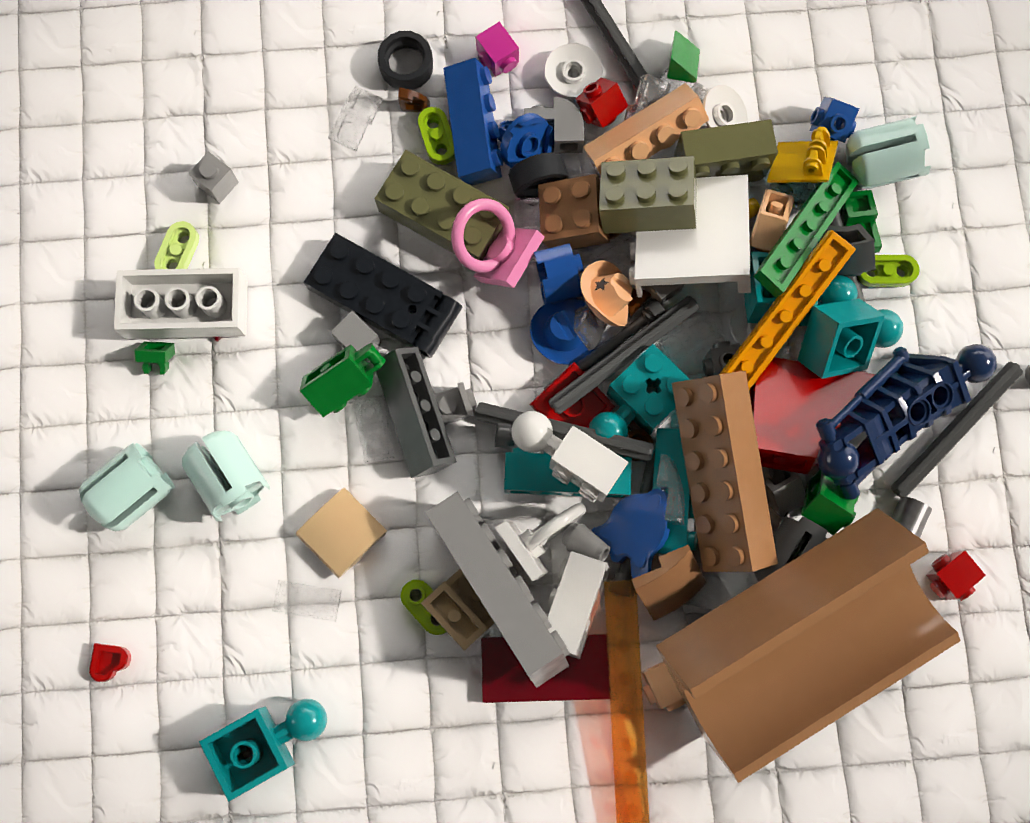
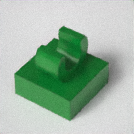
[134,341,175,375]

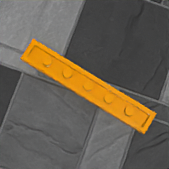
[719,230,856,389]

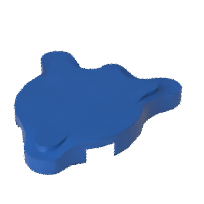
[591,489,670,578]

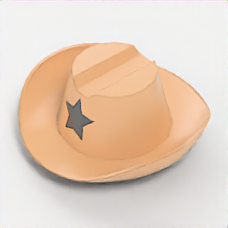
[581,260,633,327]

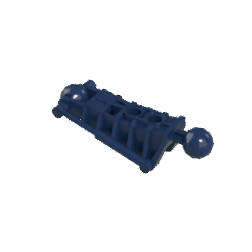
[816,344,997,500]

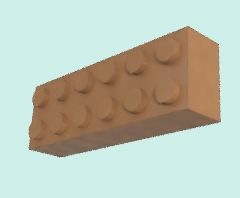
[672,370,778,572]

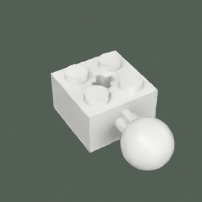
[511,411,628,503]

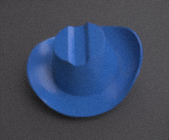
[530,298,600,365]

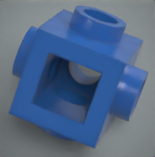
[809,97,860,143]

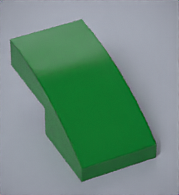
[842,190,882,253]

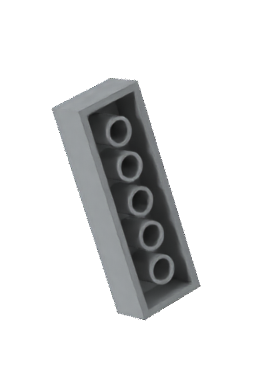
[425,491,570,688]

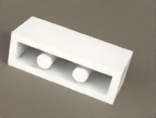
[548,551,611,659]

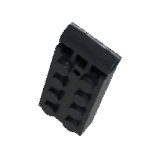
[303,232,463,358]

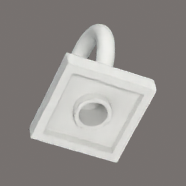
[495,503,586,581]

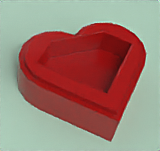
[89,643,131,682]

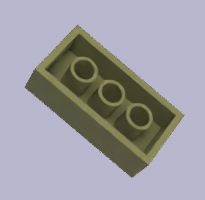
[374,150,509,261]

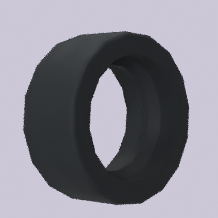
[378,31,433,90]
[508,152,569,199]

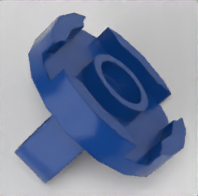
[498,113,554,168]

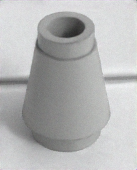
[562,523,610,562]

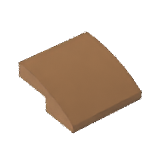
[632,545,707,621]

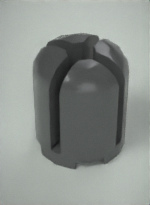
[754,511,828,582]

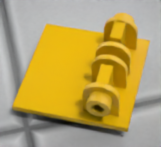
[767,127,838,183]

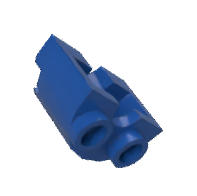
[534,243,584,305]

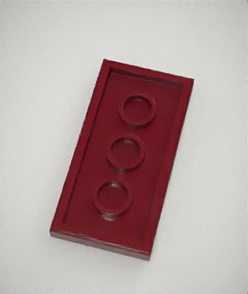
[481,634,611,703]

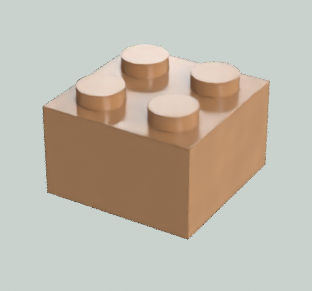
[538,174,610,249]

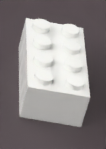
[114,267,248,339]

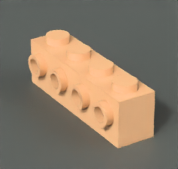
[583,83,709,177]

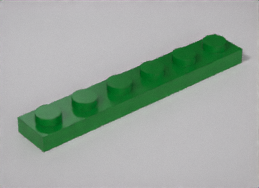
[753,161,859,298]

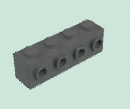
[376,347,457,478]

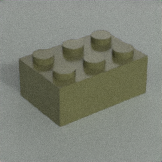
[673,119,778,182]
[599,156,697,234]

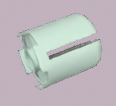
[845,116,931,190]
[182,430,270,521]
[79,443,175,532]

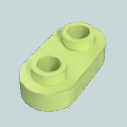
[154,221,199,269]

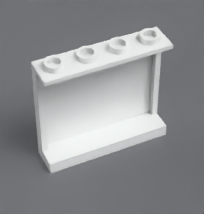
[629,175,751,297]

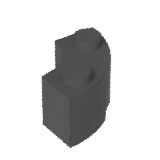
[810,224,875,276]

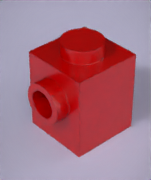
[575,77,629,128]
[926,550,986,601]

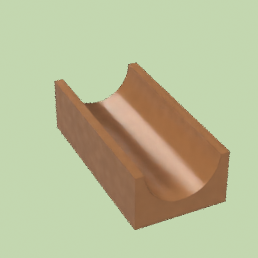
[656,508,961,783]

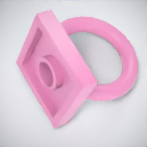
[451,198,544,288]

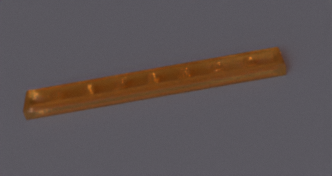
[603,580,650,823]

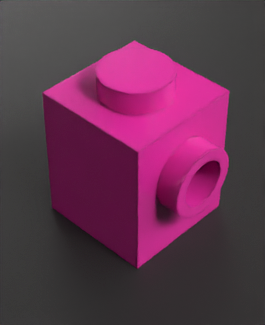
[475,21,519,77]

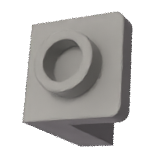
[434,382,477,425]

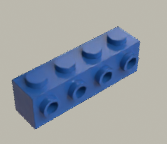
[443,58,504,186]

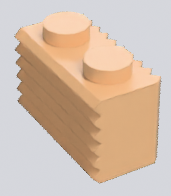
[749,189,794,252]

